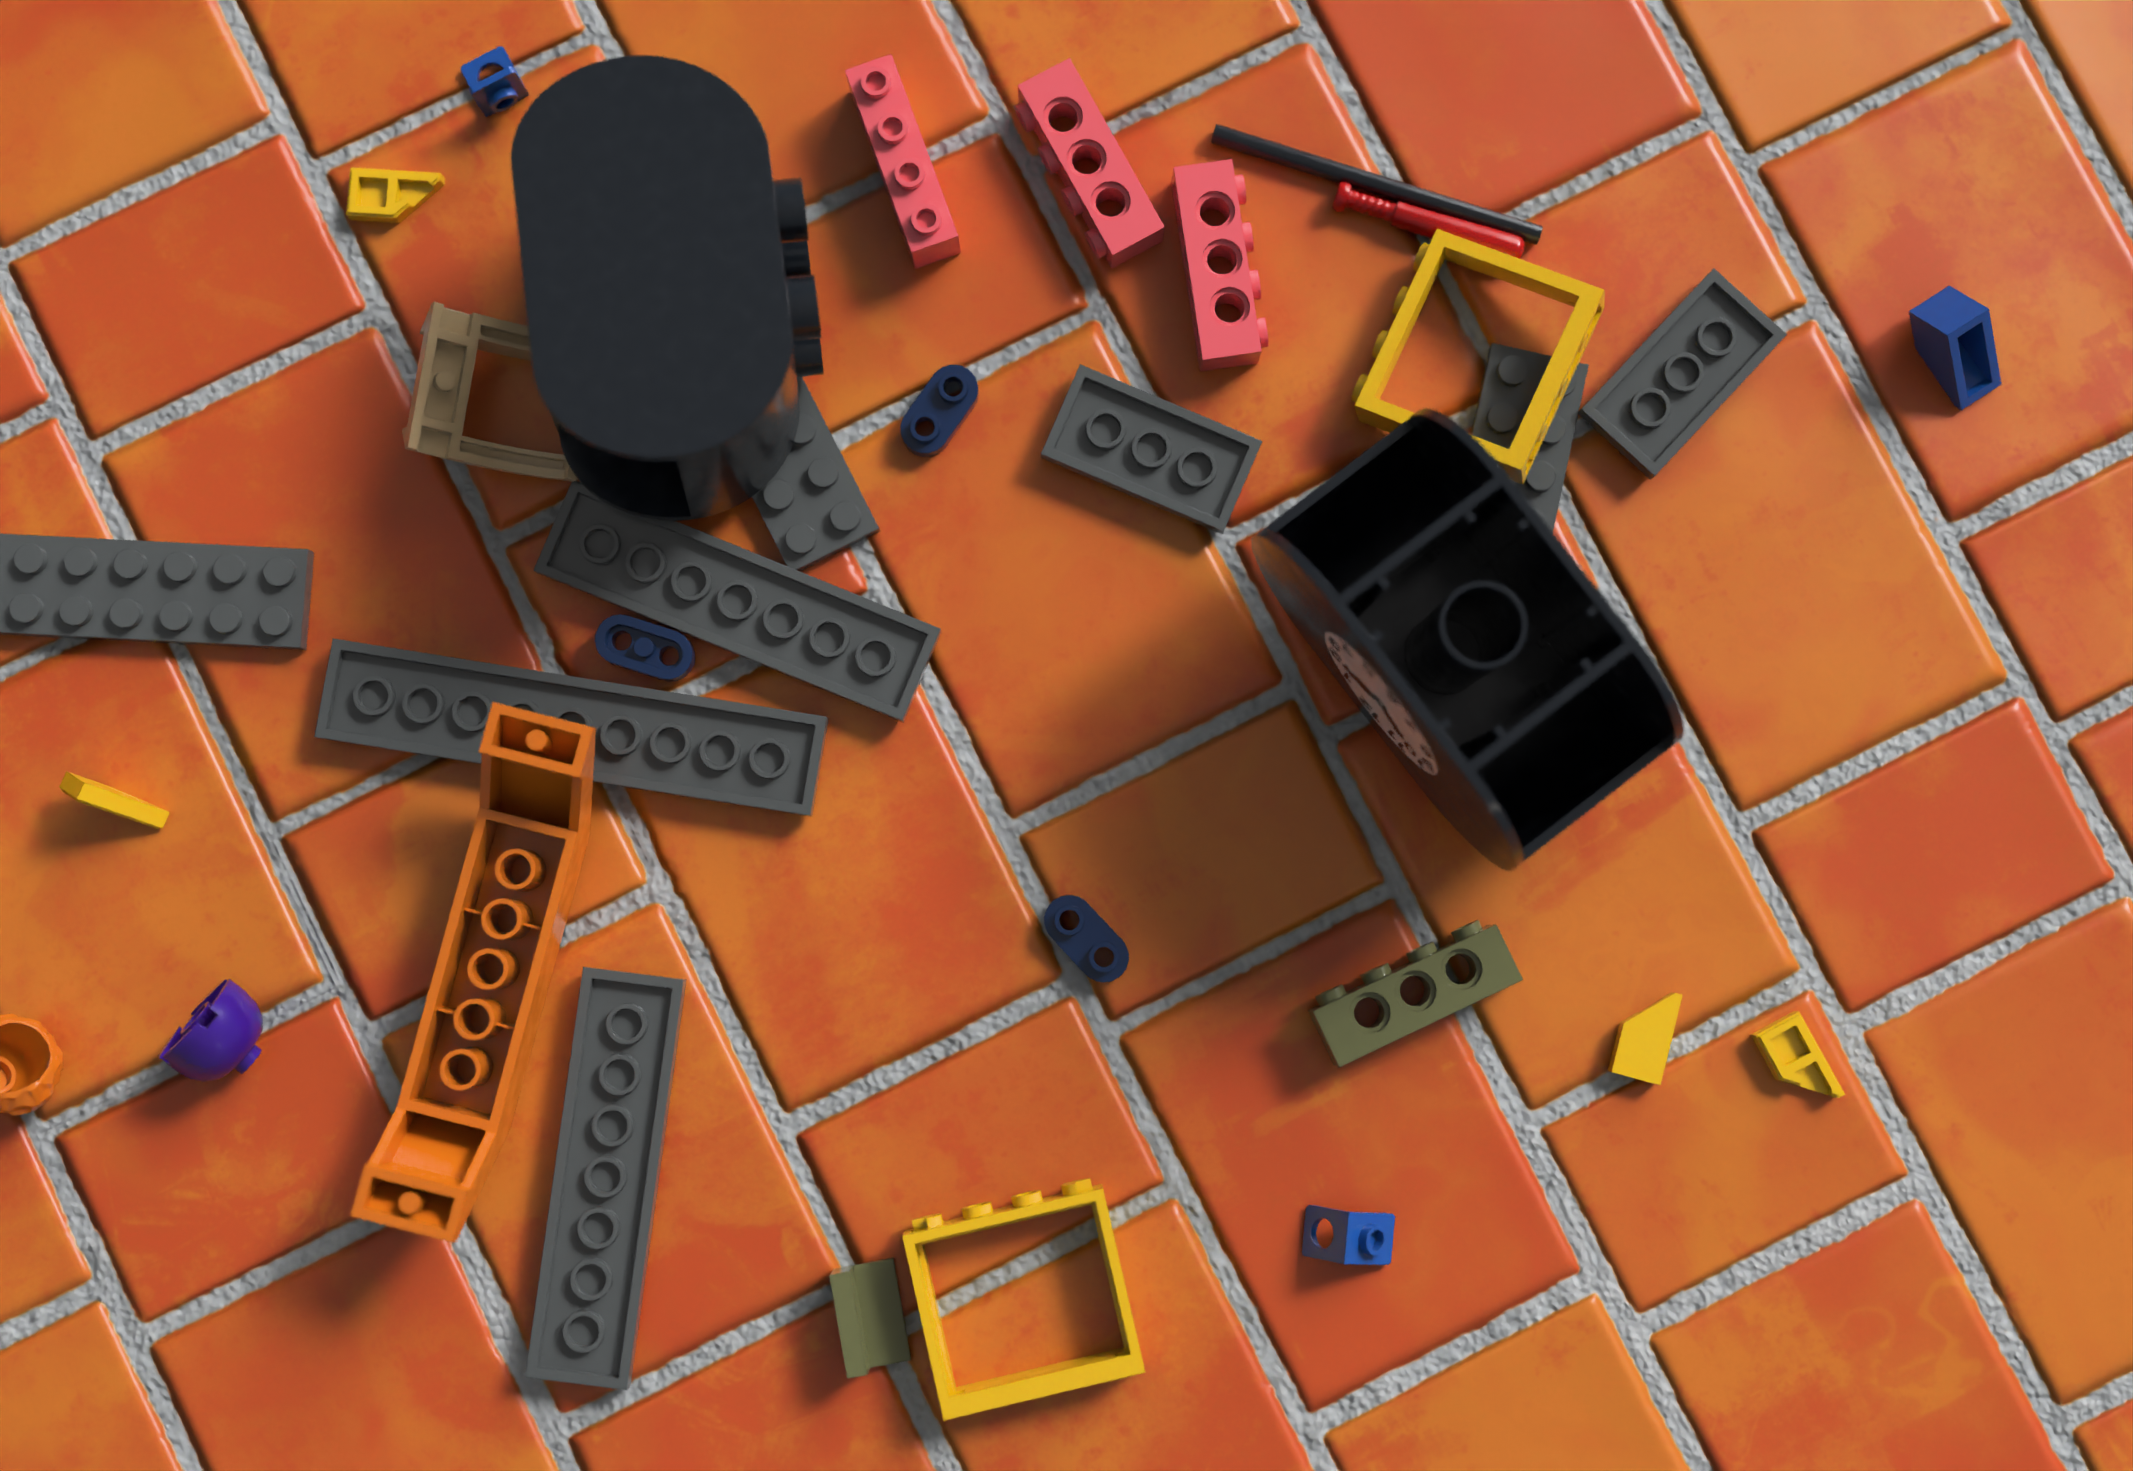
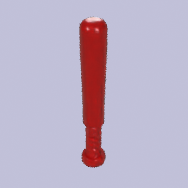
[1332,182,1525,259]

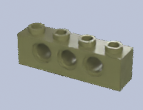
[1308,920,1523,1067]

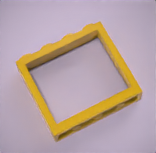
[1352,229,1605,485]
[902,1178,1145,1421]

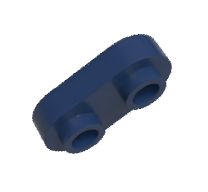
[900,365,979,457]
[595,615,695,682]
[1044,895,1129,982]

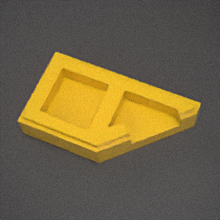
[346,167,445,223]
[59,771,170,829]
[1608,993,1683,1085]
[1751,1011,1845,1098]

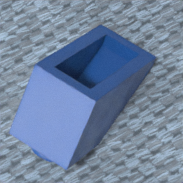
[1909,285,2002,410]

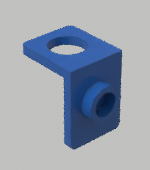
[461,46,529,117]
[1302,1205,1395,1265]

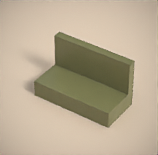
[829,1257,911,1379]

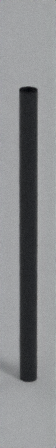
[1211,124,1543,245]

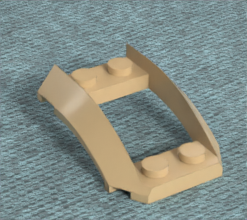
[402,302,578,482]

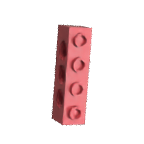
[845,54,961,269]
[1014,58,1165,269]
[1171,159,1268,372]

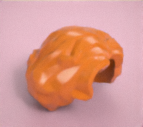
[0,1013,63,1116]

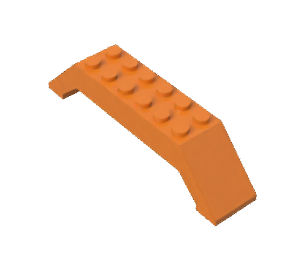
[350,702,596,1243]

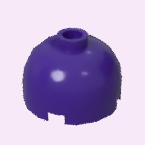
[159,979,263,1082]

